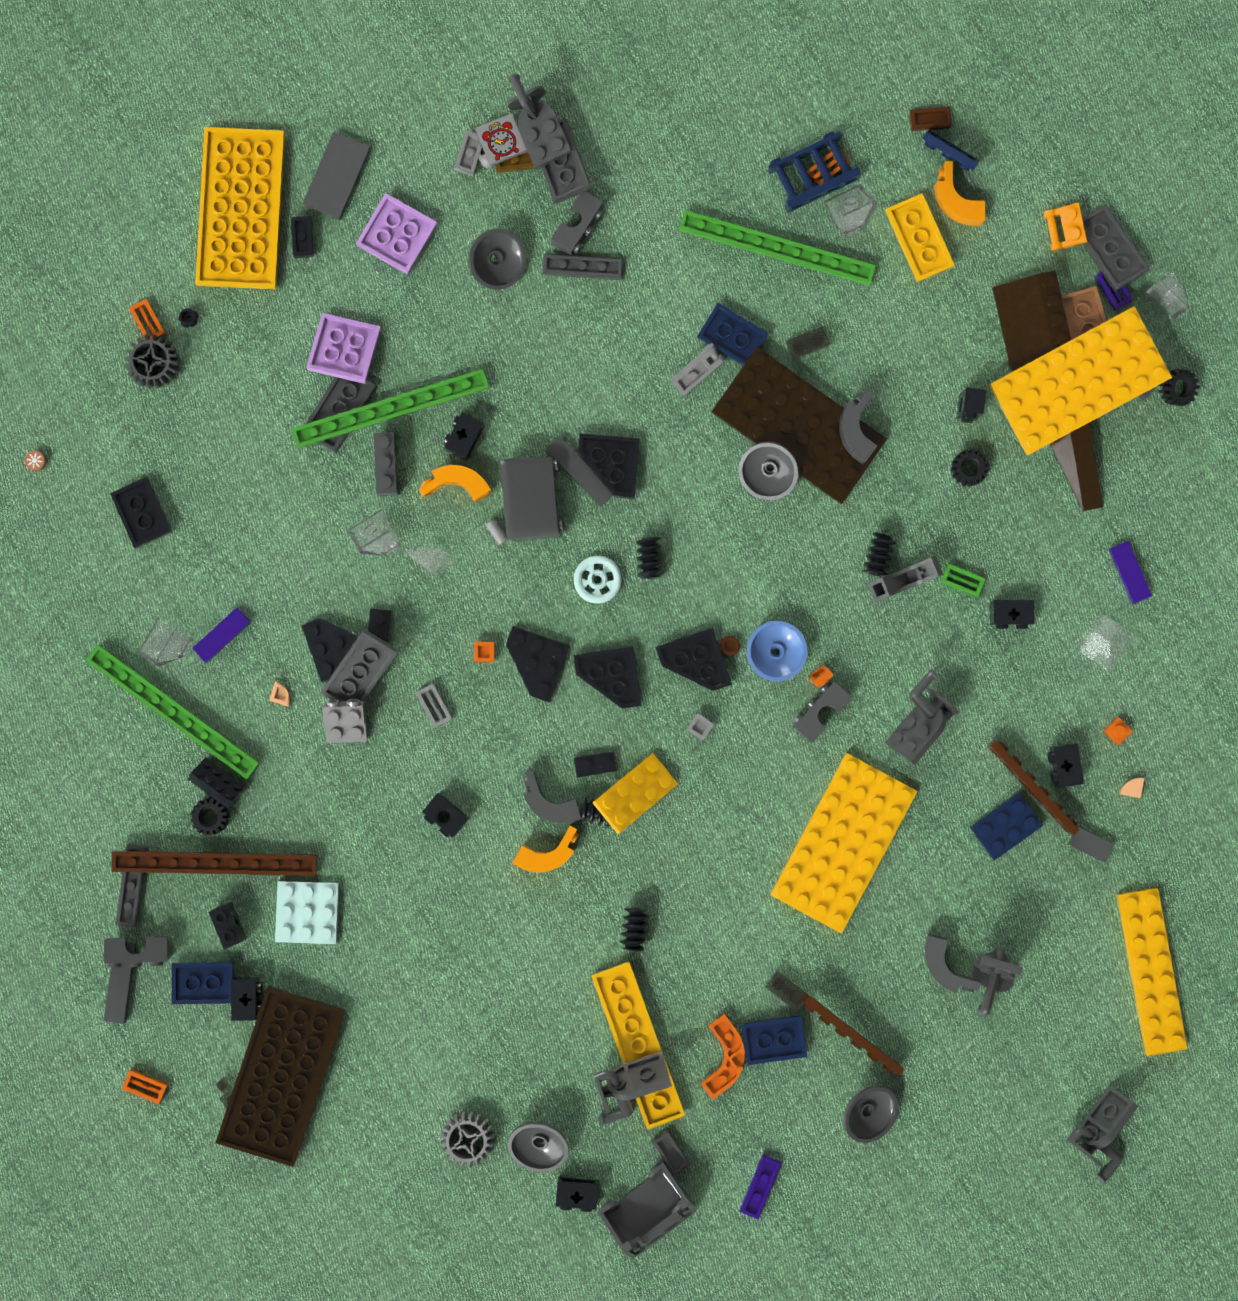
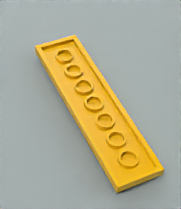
[1116,888,1187,1056]
[591,961,685,1130]

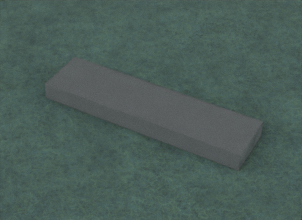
[542,254,623,280]
[545,436,613,507]
[115,844,148,927]
[104,941,137,1024]

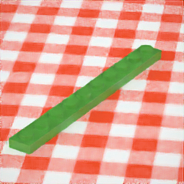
[679,210,876,286]
[291,369,489,449]
[85,644,260,779]

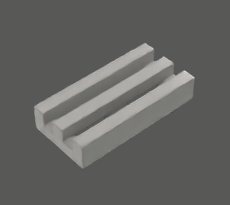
[416,683,453,728]

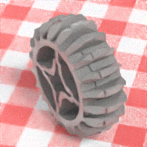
[440,1111,495,1168]

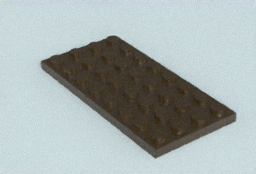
[711,347,887,505]
[215,986,346,1167]

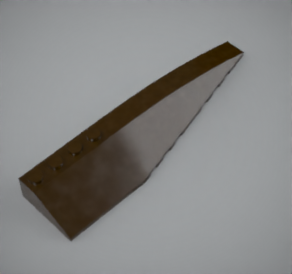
[992,270,1103,512]

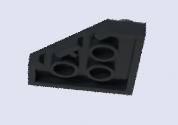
[578,433,639,499]
[301,619,358,682]
[506,626,569,703]
[655,627,732,691]
[573,646,642,709]

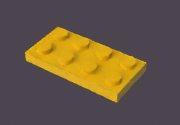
[885,193,955,283]
[592,753,678,834]

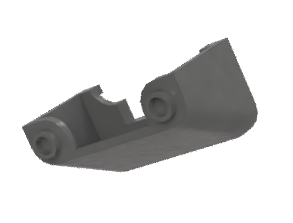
[501,457,565,542]
[598,1163,698,1257]

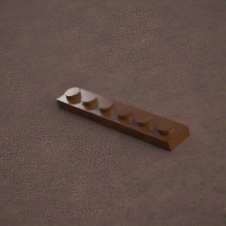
[987,740,1079,836]
[801,992,904,1076]

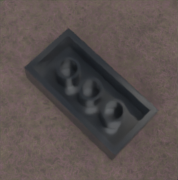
[188,757,246,809]

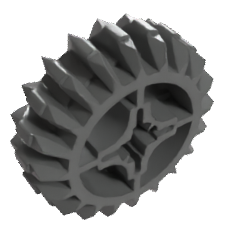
[125,334,180,389]

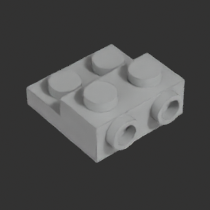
[322,699,368,743]

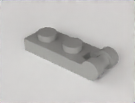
[670,343,724,396]

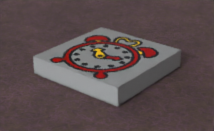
[475,113,527,167]

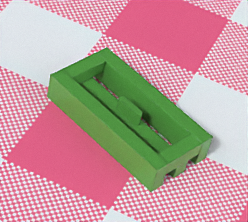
[940,564,985,598]

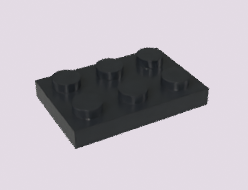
[110,477,172,549]

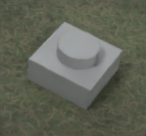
[686,713,714,741]

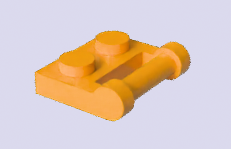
[1043,202,1088,252]

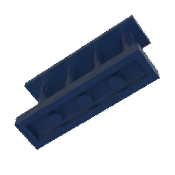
[767,131,861,213]

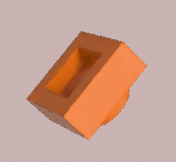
[474,641,495,662]
[808,665,834,688]
[1103,717,1133,745]

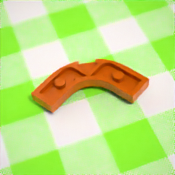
[700,1013,745,1100]

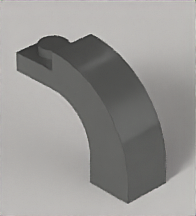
[839,389,877,464]
[868,556,943,602]
[523,770,582,823]
[925,933,981,993]

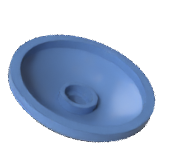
[747,621,807,682]

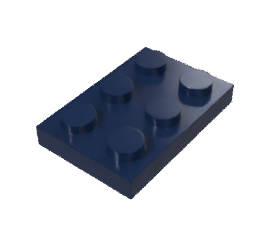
[922,130,980,171]
[697,303,769,366]
[969,792,1043,861]
[172,962,234,1004]
[741,1015,807,1065]

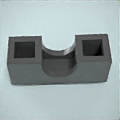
[551,191,604,255]
[373,432,399,496]
[793,681,852,743]
[104,936,168,967]

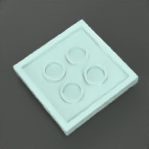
[275,881,339,944]

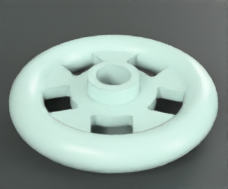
[574,556,622,603]

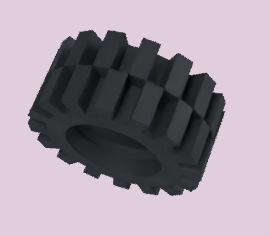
[1159,369,1199,406]
[950,449,989,487]
[190,798,230,835]

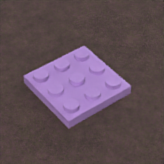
[356,193,438,275]
[307,313,381,384]

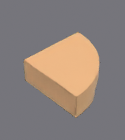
[269,681,290,707]
[1119,778,1144,798]

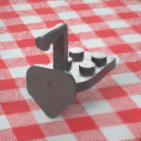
[507,74,572,169]
[885,669,959,765]
[973,948,1023,1017]
[594,1051,672,1126]
[1067,1086,1139,1185]

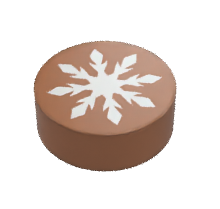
[24,451,47,471]

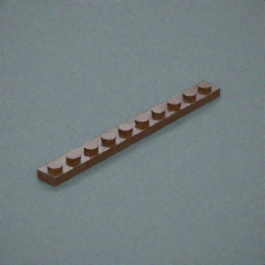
[112,850,317,876]

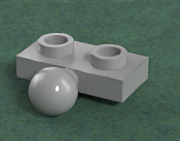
[453,130,494,176]

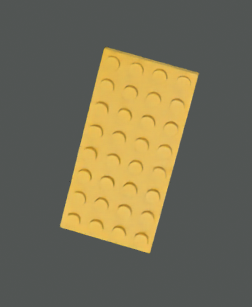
[195,127,285,290]
[989,306,1172,456]
[770,753,918,934]

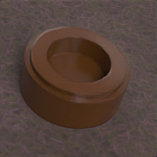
[719,636,740,656]

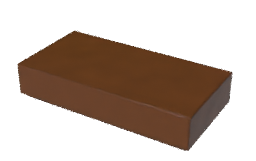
[909,107,951,131]

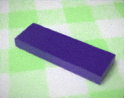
[1108,541,1152,604]
[192,608,251,663]
[739,1154,782,1220]

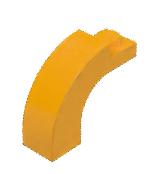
[934,161,985,226]
[419,465,492,503]
[512,825,579,872]

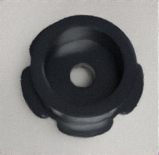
[179,308,198,328]

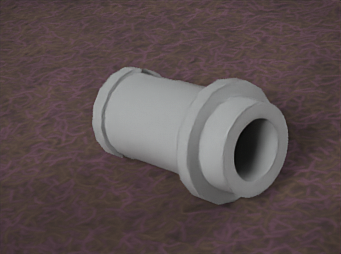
[486,519,508,546]

